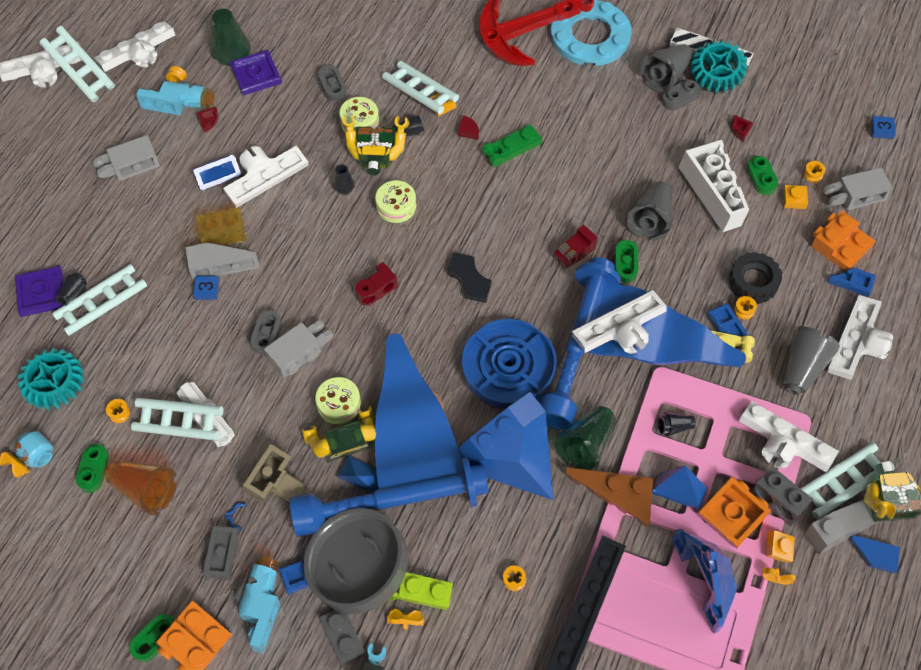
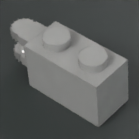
[93,135,160,181]
[823,168,893,211]
[264,320,334,379]

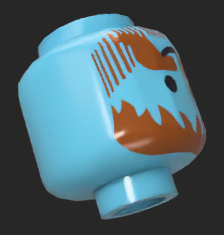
[15,431,53,467]

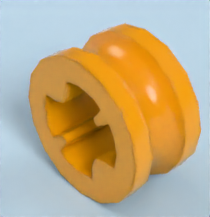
[166,66,187,83]
[803,161,825,183]
[734,296,757,320]
[106,399,130,423]
[503,565,526,591]

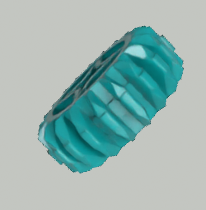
[691,39,748,94]
[18,348,85,411]

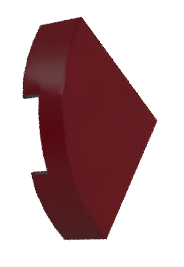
[197,107,219,133]
[458,115,479,140]
[731,115,754,142]

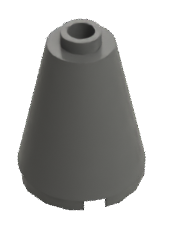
[640,44,694,93]
[627,181,672,241]
[783,326,840,395]

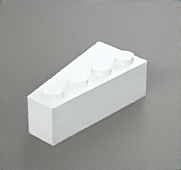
[679,140,749,232]

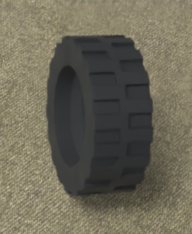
[729,252,782,304]

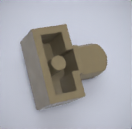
[242,444,304,504]

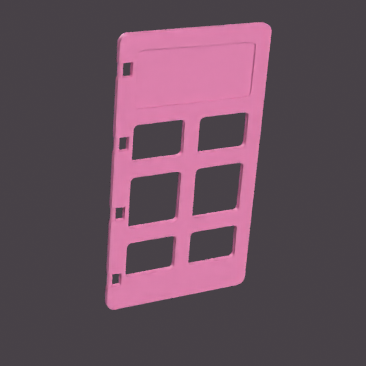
[572,367,811,670]

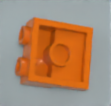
[811,211,876,271]
[698,477,771,549]
[156,601,232,670]

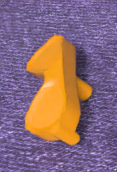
[0,452,30,477]
[762,567,795,585]
[387,609,424,629]

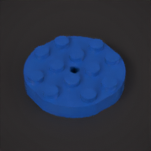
[462,319,557,409]

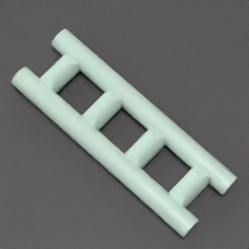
[39,26,115,102]
[382,61,459,114]
[52,264,147,336]
[131,398,224,441]
[801,442,895,520]

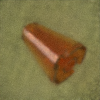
[105,461,177,515]

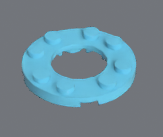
[551,0,632,66]

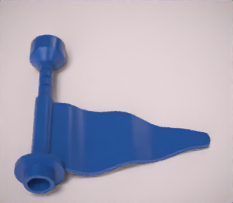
[539,257,746,430]
[290,334,489,537]

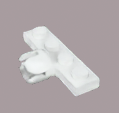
[94,21,175,72]
[0,42,82,88]
[223,146,308,208]
[572,290,666,354]
[828,295,893,380]
[739,401,839,472]

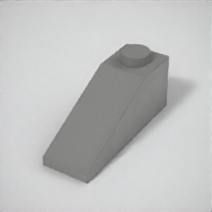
[185,243,260,281]
[804,500,882,555]

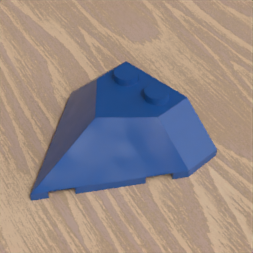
[458,392,554,500]
[672,529,737,634]

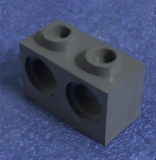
[751,466,813,527]

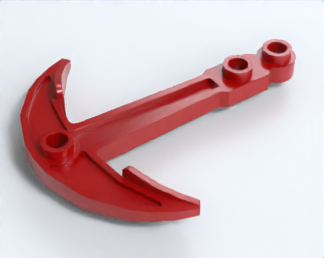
[480,0,594,66]

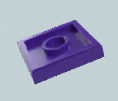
[230,50,282,96]
[15,266,64,317]

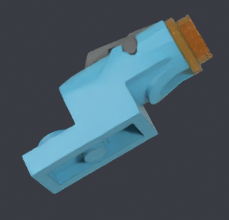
[136,80,215,115]
[235,556,281,653]

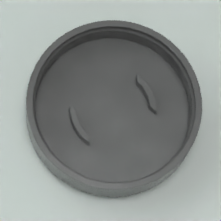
[304,508,408,614]

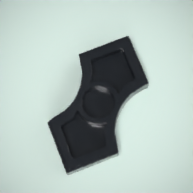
[448,252,492,303]

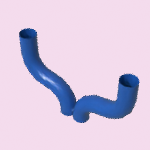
[226,503,246,530]

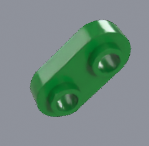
[747,156,778,195]
[615,240,638,283]
[76,444,110,493]
[129,614,175,662]

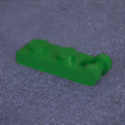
[481,124,543,167]

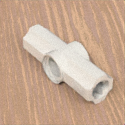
[177,382,235,447]

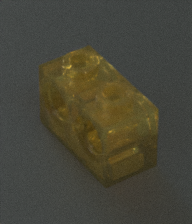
[196,207,248,246]

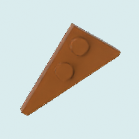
[565,467,653,527]

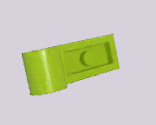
[388,572,453,611]

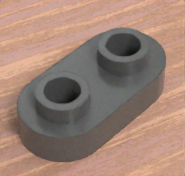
[318,65,346,101]
[662,80,700,110]
[251,310,282,355]

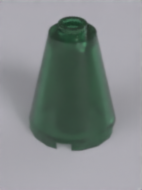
[210,9,251,66]
[554,406,616,470]

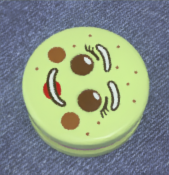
[339,97,379,137]
[375,180,416,223]
[315,377,361,424]

